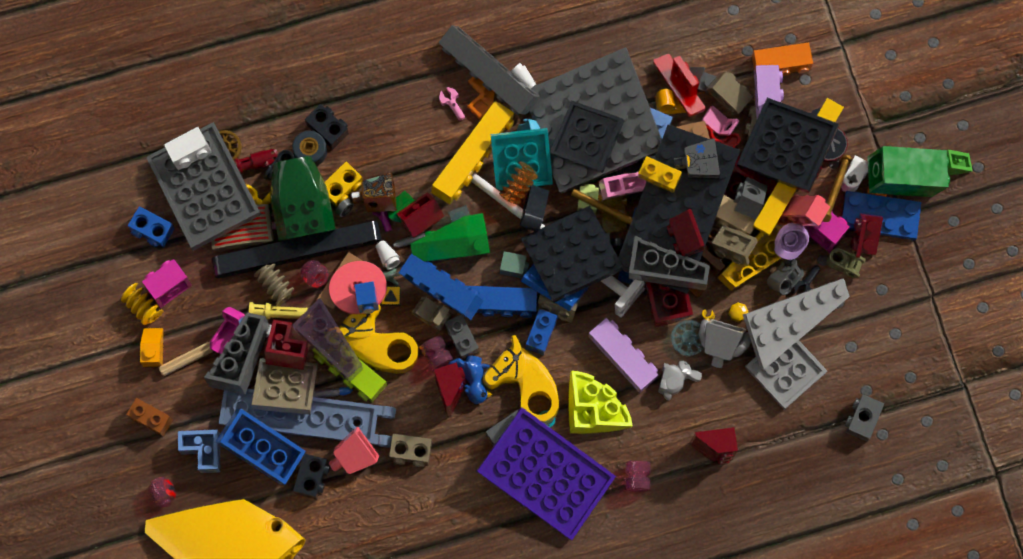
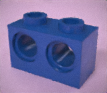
[128,206,175,248]
[526,309,558,356]

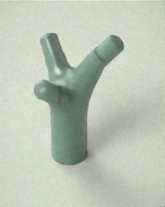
[383,268,401,286]

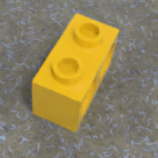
[638,156,682,193]
[325,162,363,208]

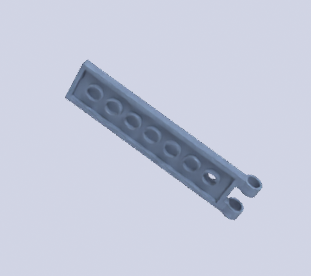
[219,389,396,447]

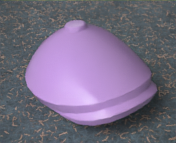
[775,223,809,260]

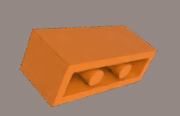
[752,42,813,76]

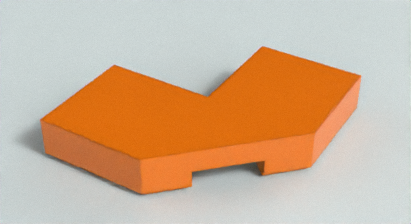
[467,76,494,121]

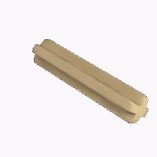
[159,342,213,376]

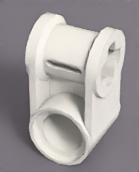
[841,155,868,192]

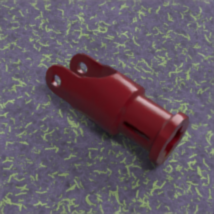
[235,149,278,174]

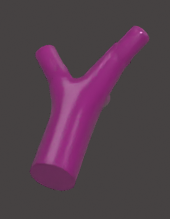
[372,211,392,232]

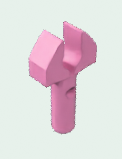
[439,87,465,121]

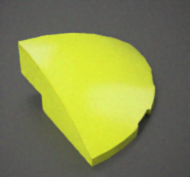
[569,371,633,434]

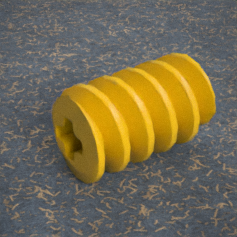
[121,283,164,325]

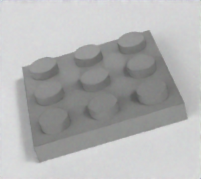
[745,340,827,410]

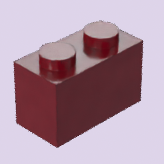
[396,192,445,237]

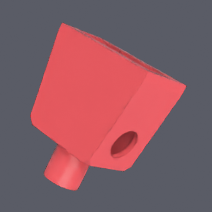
[329,427,379,474]

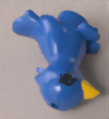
[448,356,492,404]

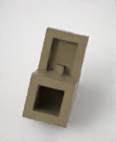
[411,297,451,330]

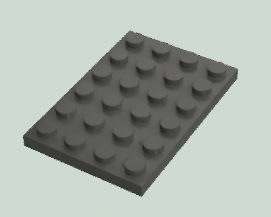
[146,122,261,251]

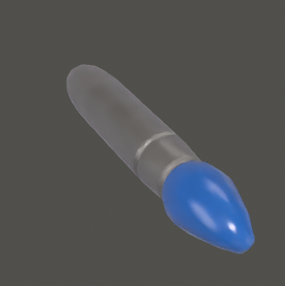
[313,387,353,398]

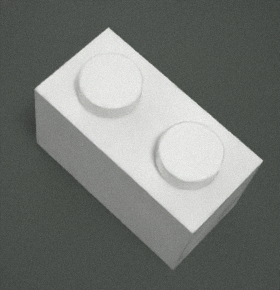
[164,127,212,170]

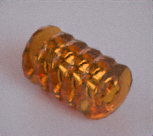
[499,161,538,205]

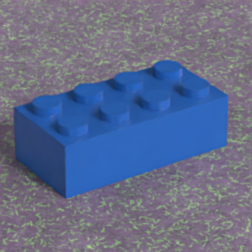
[215,409,306,485]

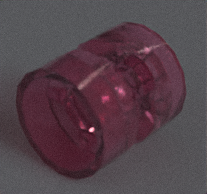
[420,336,454,372]
[625,461,651,492]

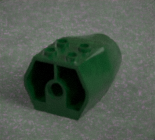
[270,156,336,241]

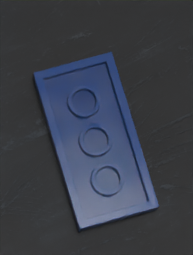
[842,191,921,240]

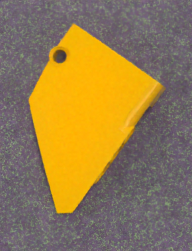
[145,499,306,559]

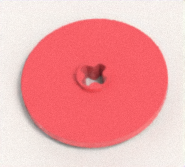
[329,261,387,314]

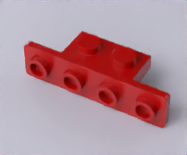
[653,54,705,117]

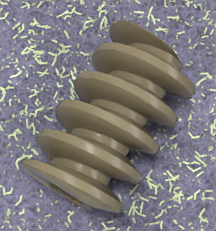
[254,264,294,306]

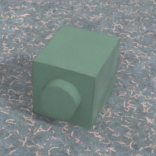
[500,251,529,279]

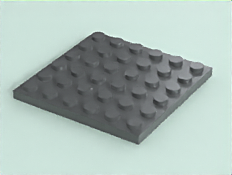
[530,47,662,194]

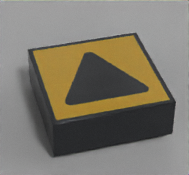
[381,286,401,306]

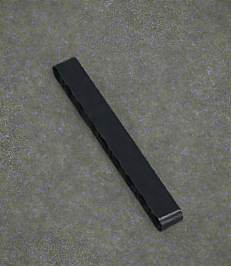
[211,221,382,278]

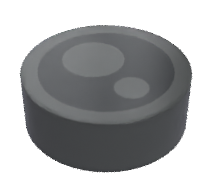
[336,199,354,217]

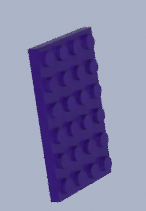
[476,407,616,540]

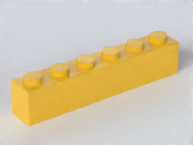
[431,101,514,205]

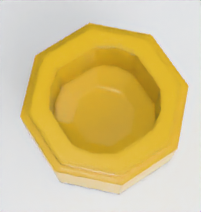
[729,302,748,323]

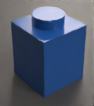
[354,281,379,314]

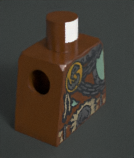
[352,172,397,212]

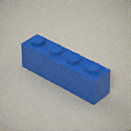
[464,286,537,318]

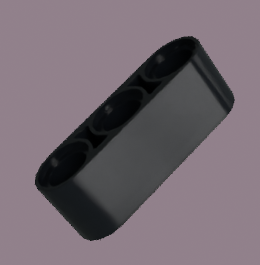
[520,184,549,232]

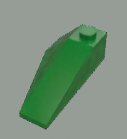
[411,213,490,261]

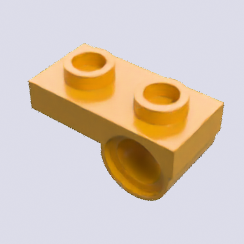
[655,89,686,114]

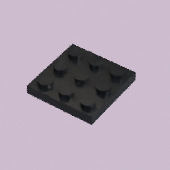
[550,100,625,173]

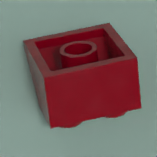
[666,209,705,257]

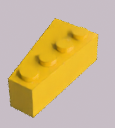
[717,224,781,290]

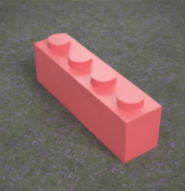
[777,195,830,226]

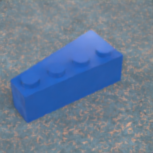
[399,254,483,320]

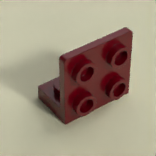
[850,213,883,258]

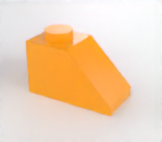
[140,328,163,367]

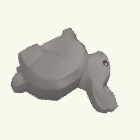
[658,361,702,400]

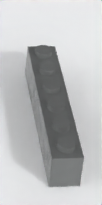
[439,25,540,115]

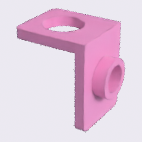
[702,106,739,136]

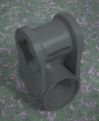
[767,259,804,295]

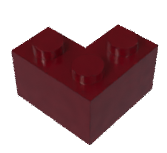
[265,320,308,370]

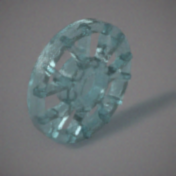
[671,320,704,356]

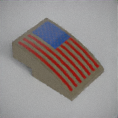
[211,204,274,252]

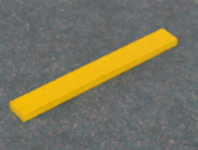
[752,98,844,236]

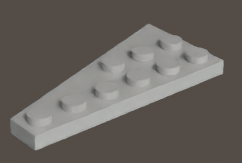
[743,278,850,370]

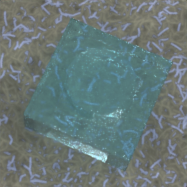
[449,205,470,222]

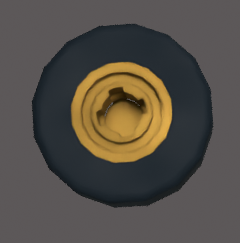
[292,131,327,166]

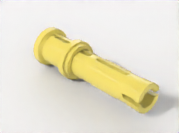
[249,302,308,320]

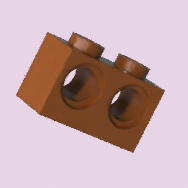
[126,398,173,437]

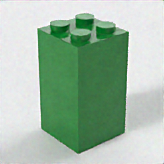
[867,146,950,197]

